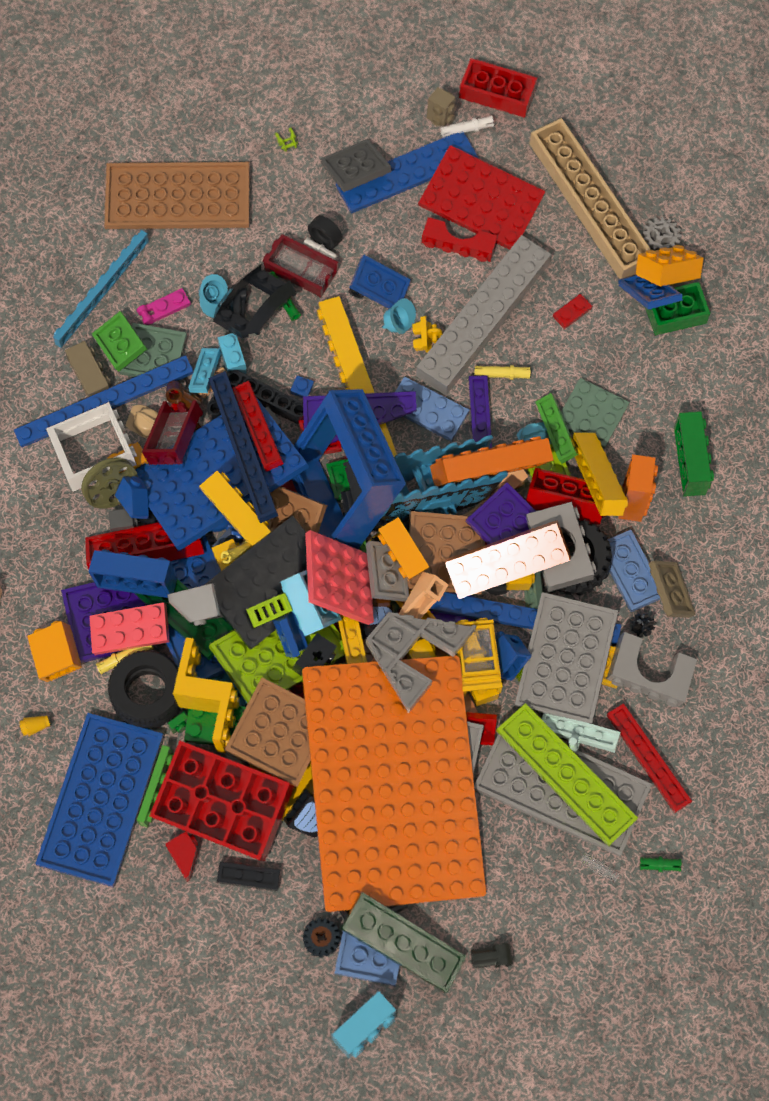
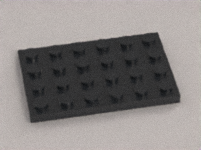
[203,516,307,650]

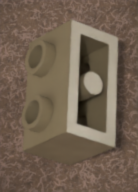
[427,87,456,127]

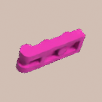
[136,288,191,325]

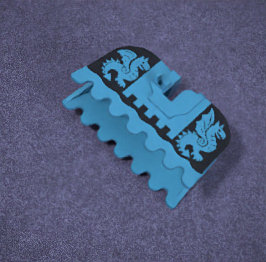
[380,435,508,522]

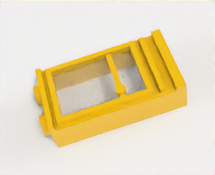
[455,618,502,697]

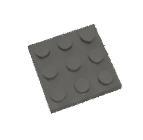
[320,139,392,192]

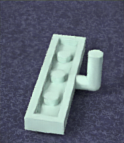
[542,713,621,753]

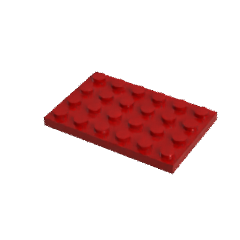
[418,145,546,250]

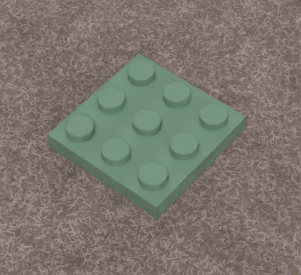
[120,323,187,377]
[561,378,630,449]

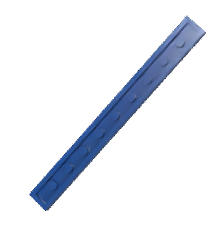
[14,355,193,448]
[429,592,621,645]

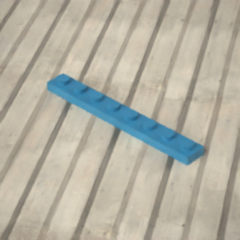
[53,230,149,348]

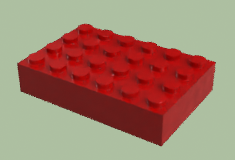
[149,740,294,862]

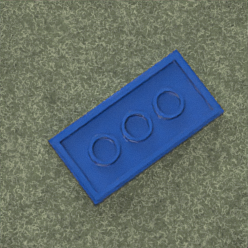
[618,275,682,310]

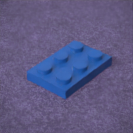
[349,255,411,309]

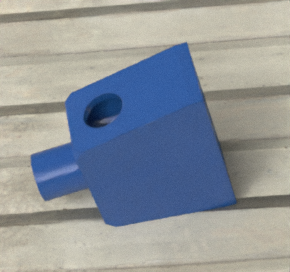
[489,631,532,680]

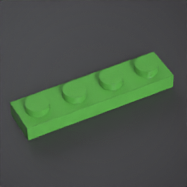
[535,393,578,463]
[137,745,174,828]

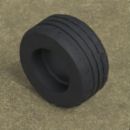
[108,650,181,729]

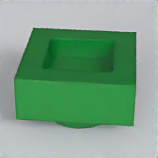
[167,712,187,734]

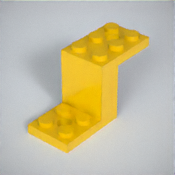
[173,638,240,753]

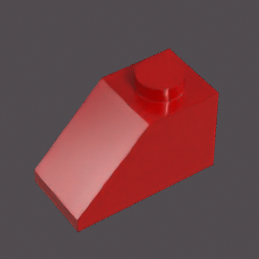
[165,831,199,882]

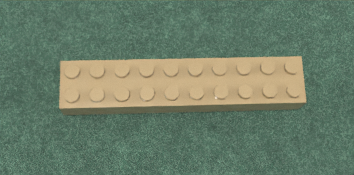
[530,118,651,279]

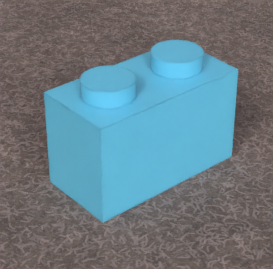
[218,333,247,374]

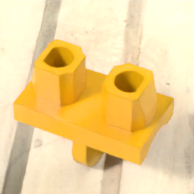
[412,316,442,353]

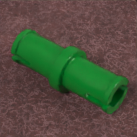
[640,856,681,873]

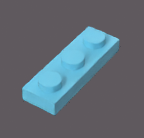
[188,348,221,393]

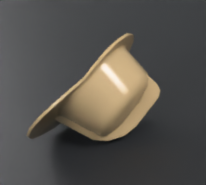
[126,405,158,439]

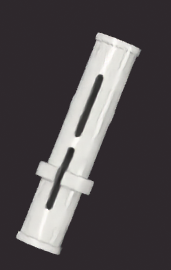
[440,115,494,138]

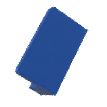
[273,611,308,658]

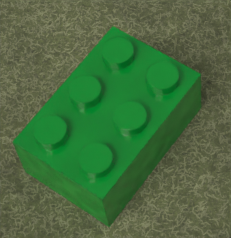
[645,282,710,336]

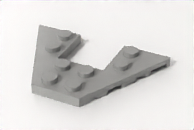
[366,612,476,713]

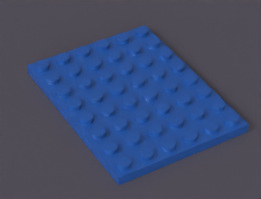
[135,397,309,551]

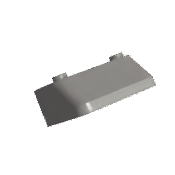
[168,583,223,626]

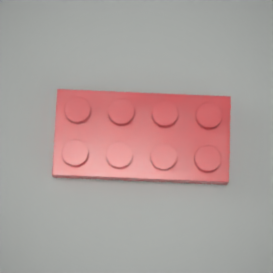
[90,603,170,655]

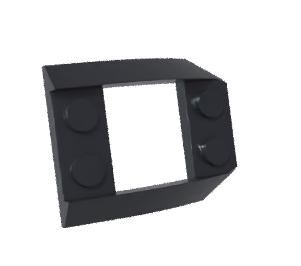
[213,264,296,339]

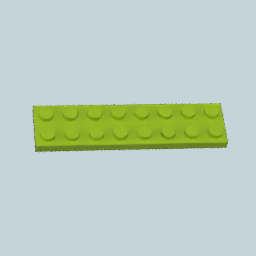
[496,703,638,847]

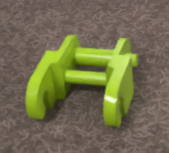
[275,127,298,152]

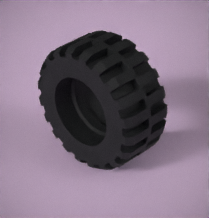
[541,519,612,595]

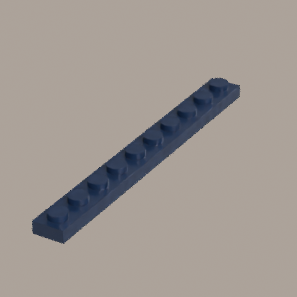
[208,371,278,523]

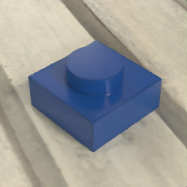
[290,376,314,398]

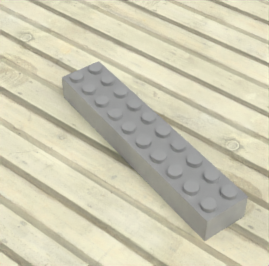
[416,235,551,395]

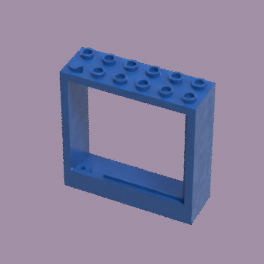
[292,389,406,549]

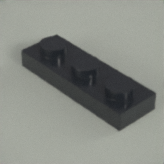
[217,862,281,891]

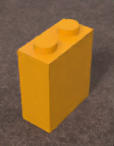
[27,621,82,682]

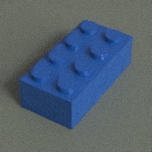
[88,550,178,598]

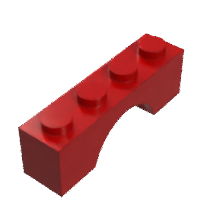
[421,217,497,262]

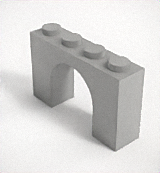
[526,502,596,592]
[606,632,697,707]

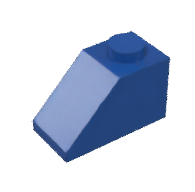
[115,476,149,519]

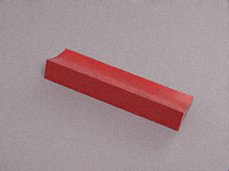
[85,522,204,576]

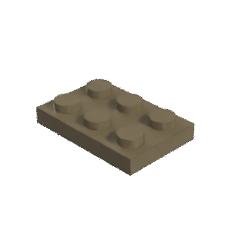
[648,560,696,618]

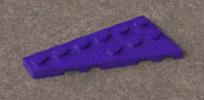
[303,391,417,444]

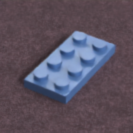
[395,376,469,442]
[607,530,661,612]

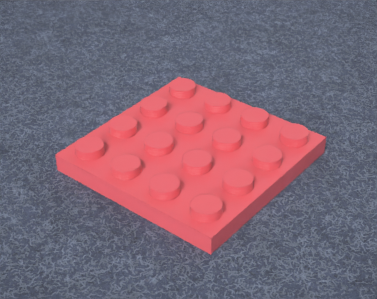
[305,530,374,625]

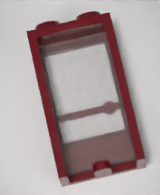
[263,234,339,298]
[142,400,203,465]

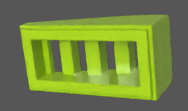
[246,593,292,628]

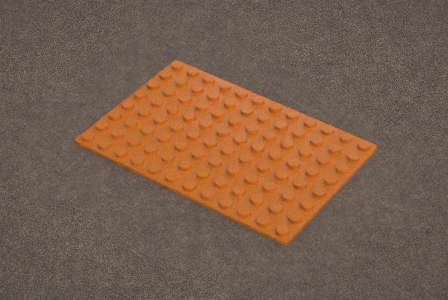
[302,656,486,912]

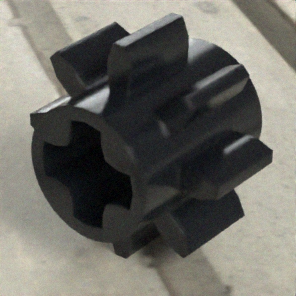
[630,613,655,637]

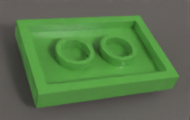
[92,311,147,372]

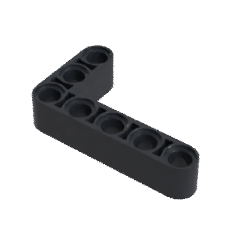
[207,370,304,424]

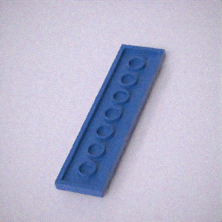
[336,132,478,214]

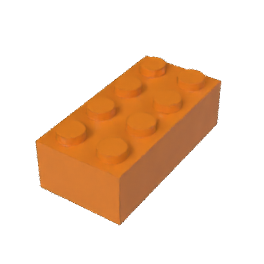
[618,454,658,522]

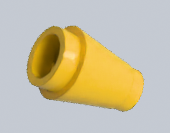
[19,715,50,737]

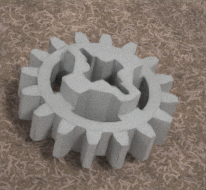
[642,217,682,251]

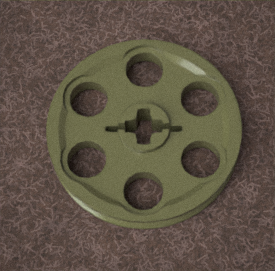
[81,458,138,509]

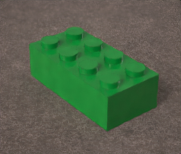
[674,411,714,497]

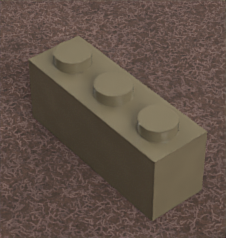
[65,341,111,397]

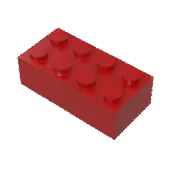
[459,58,537,118]
[526,468,602,525]

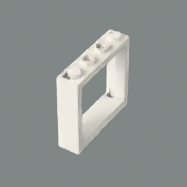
[46,402,137,492]

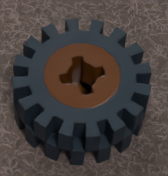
[303,918,340,958]

